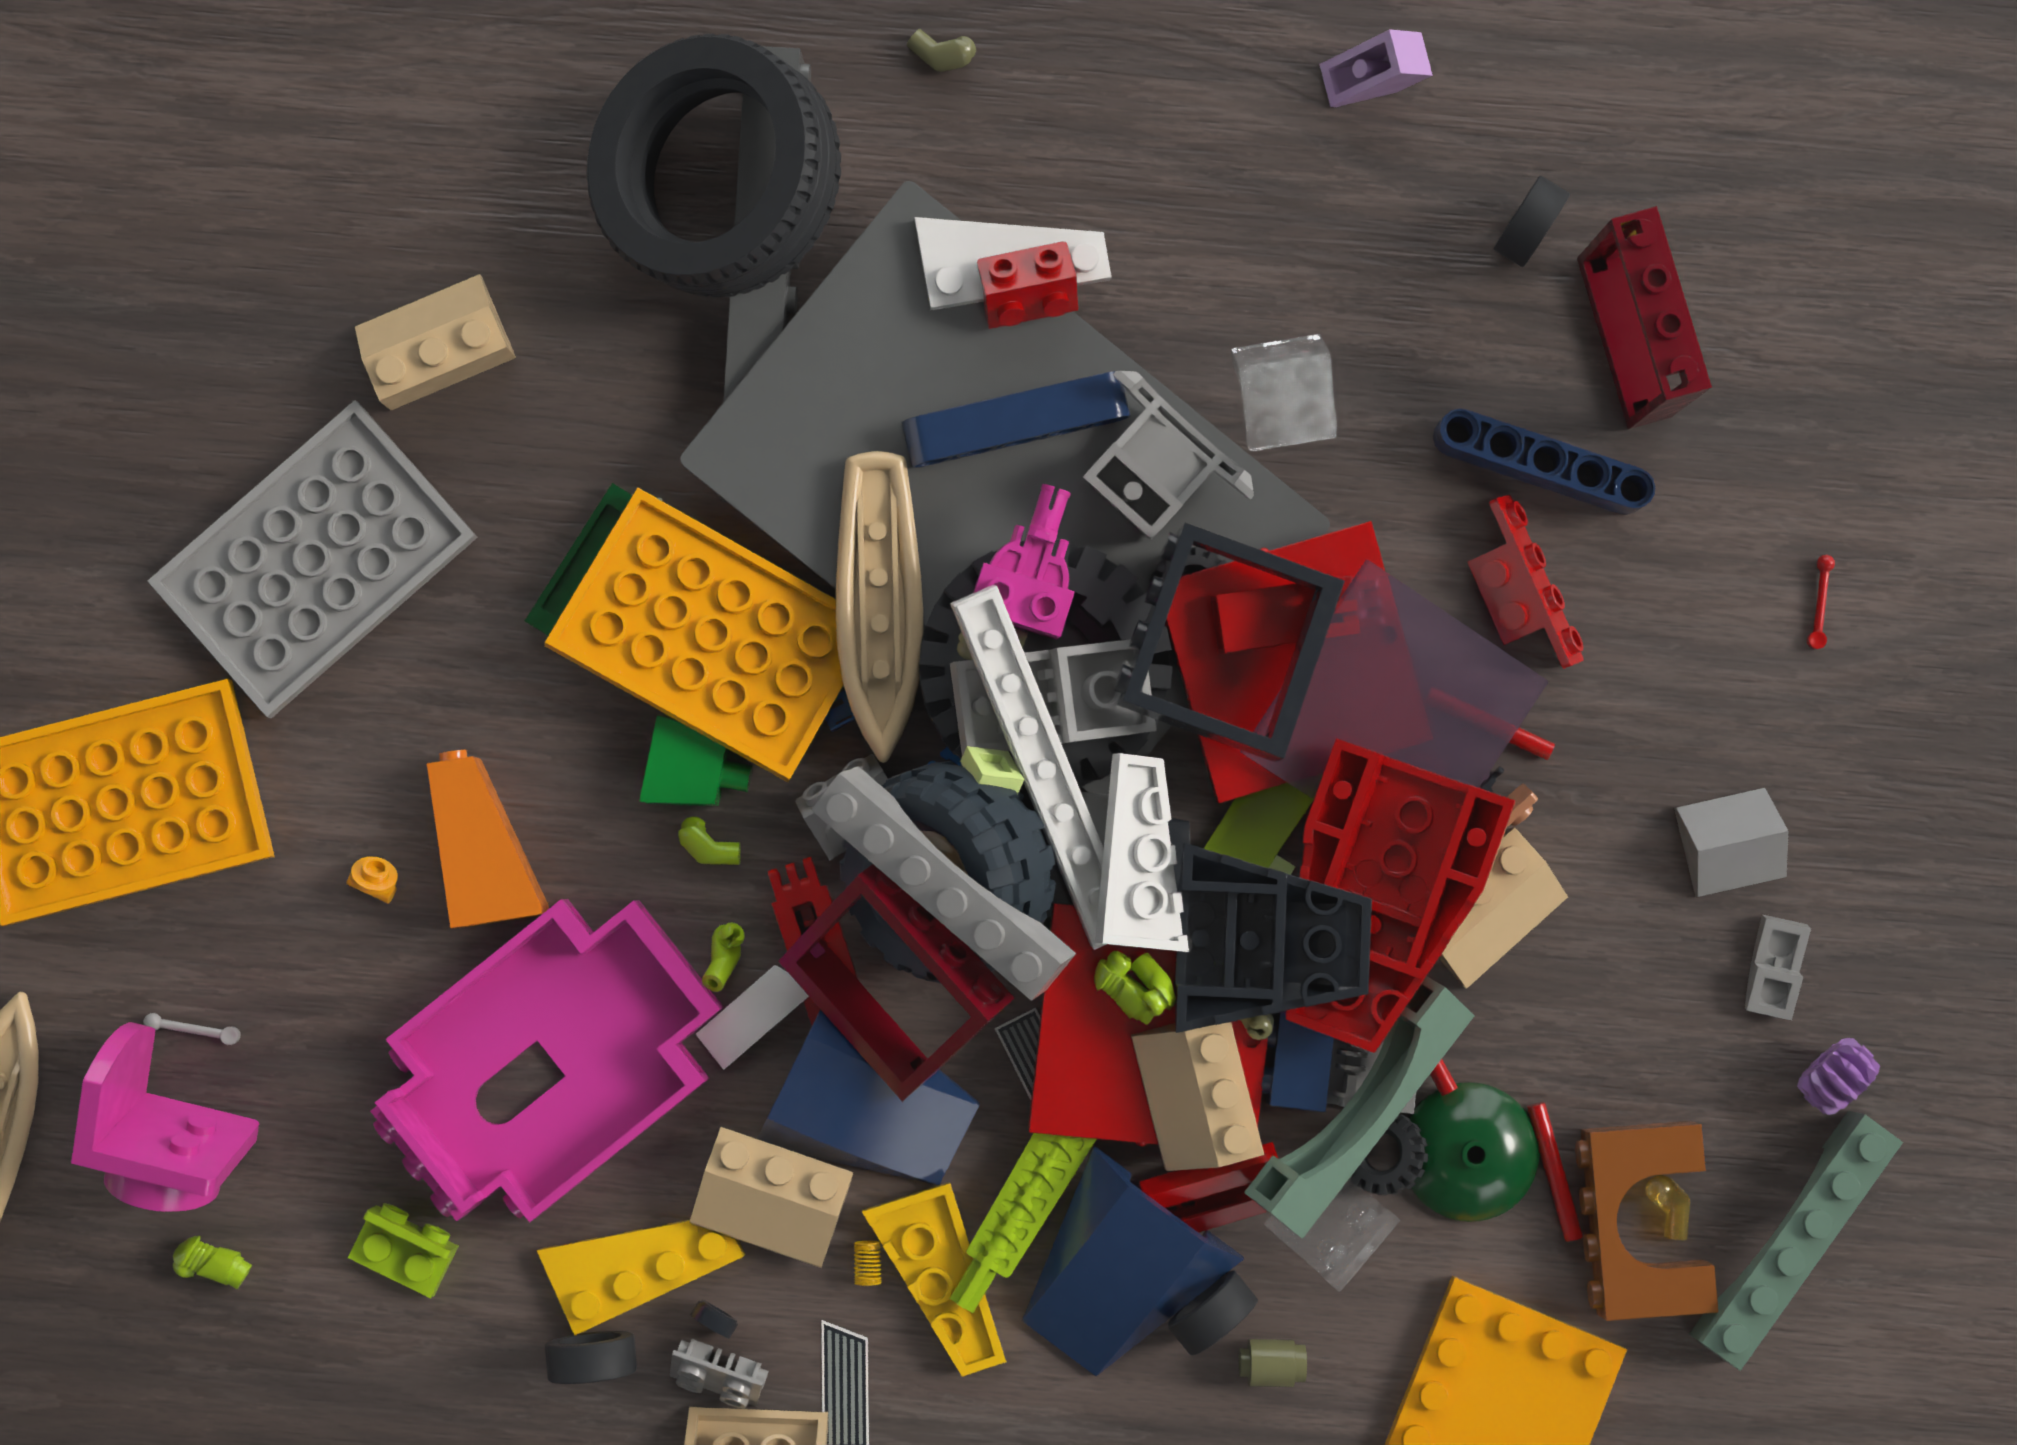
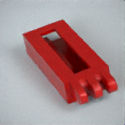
[1211,576,1386,654]
[767,856,860,1025]
[1139,1142,1278,1233]

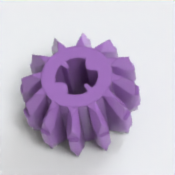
[1797,1038,1880,1115]

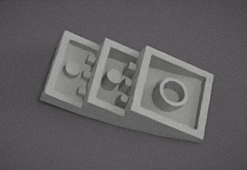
[950,639,1157,756]

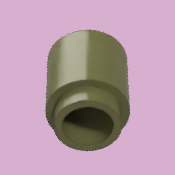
[1238,1339,1307,1387]

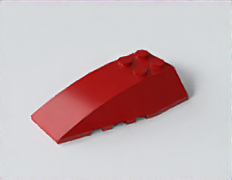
[1286,738,1516,1053]

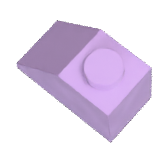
[1319,29,1433,107]

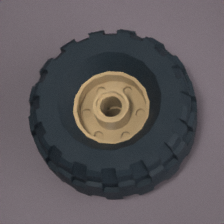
[840,761,1056,983]

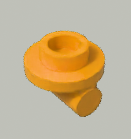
[346,857,398,904]

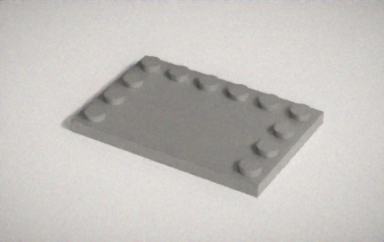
[148,400,478,718]

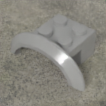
[1083,371,1254,540]

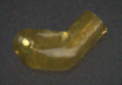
[1645,1175,1690,1240]

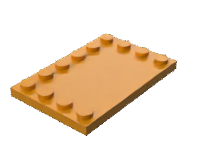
[545,488,844,782]
[0,679,275,926]
[1384,1276,1627,1445]

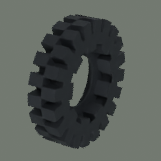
[919,539,1173,790]

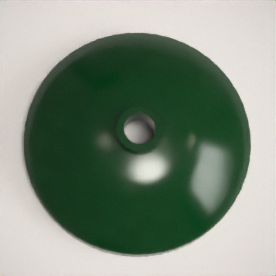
[1408,1082,1539,1222]

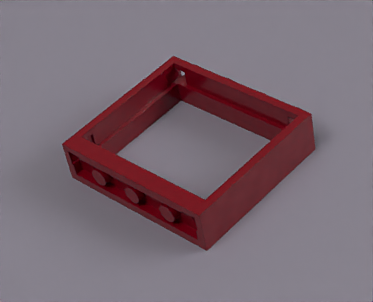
[1577,206,1712,430]
[778,864,1014,1102]

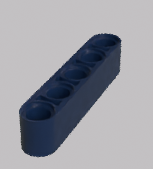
[901,371,1131,468]
[1433,409,1656,515]

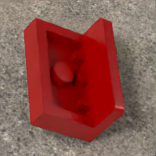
[977,241,1078,329]

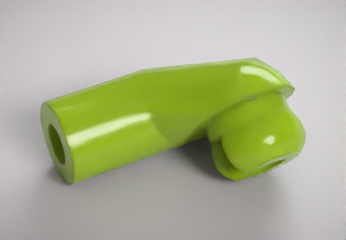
[678,816,741,865]
[702,922,745,992]
[1131,953,1176,1016]

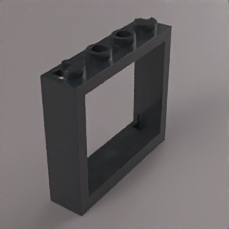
[1114,522,1345,763]

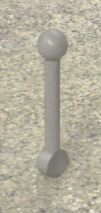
[143,1013,241,1045]

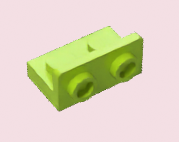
[348,1203,459,1299]

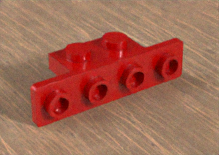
[1467,495,1584,669]

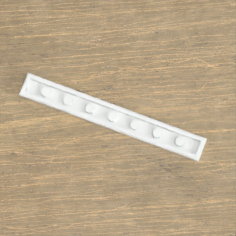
[950,585,1106,950]

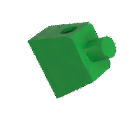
[639,715,753,806]

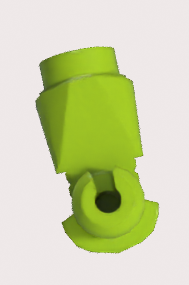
[1094,951,1155,1025]
[173,1236,252,1289]

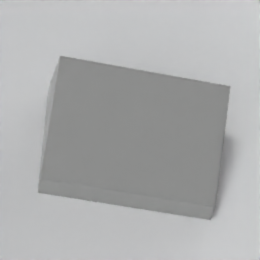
[1674,788,1788,897]

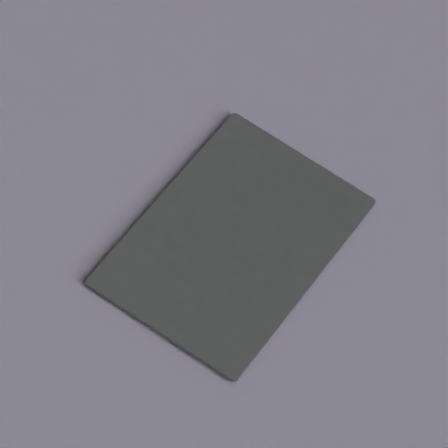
[680,181,1330,794]

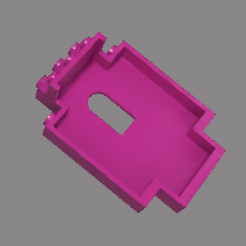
[370,899,725,1223]

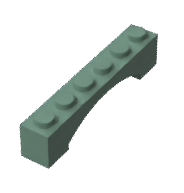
[1244,976,1475,1239]
[1689,1110,1903,1371]

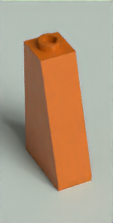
[427,750,549,928]

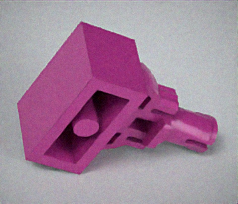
[973,484,1075,640]

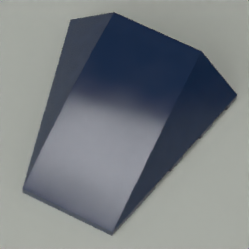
[757,1009,980,1185]
[1022,1146,1244,1376]

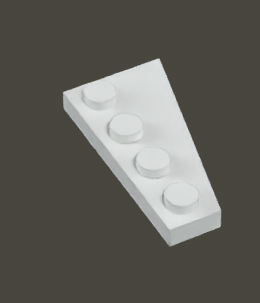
[914,217,1111,311]
[1095,753,1189,952]

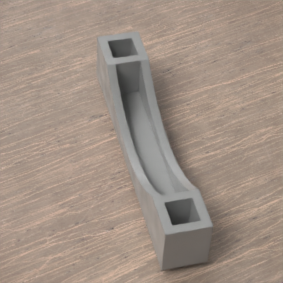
[811,766,1076,1001]

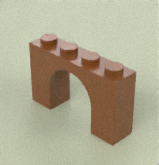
[1575,1121,1718,1321]

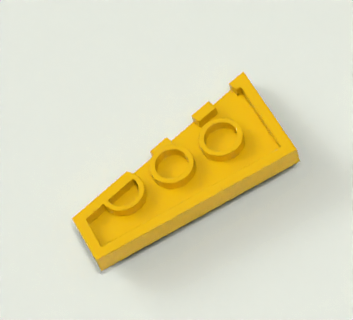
[862,1182,1006,1377]
[537,1219,745,1335]

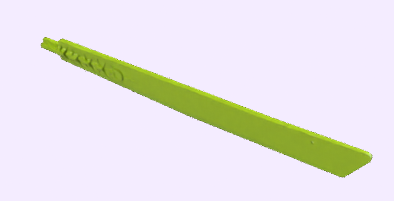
[950,773,1323,1313]

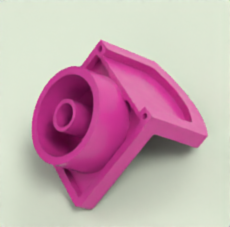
[71,1022,259,1212]

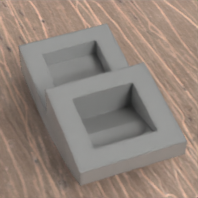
[1745,914,1811,1021]

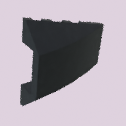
[1174,843,1372,1033]

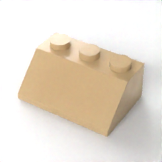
[355,274,516,410]
[1439,827,1568,989]
[1131,1022,1264,1171]
[690,1127,853,1268]
[684,1407,828,1445]

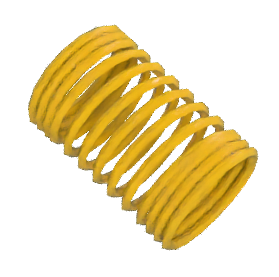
[853,1241,882,1286]

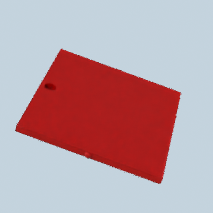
[1166,521,1432,803]
[1028,903,1268,1147]

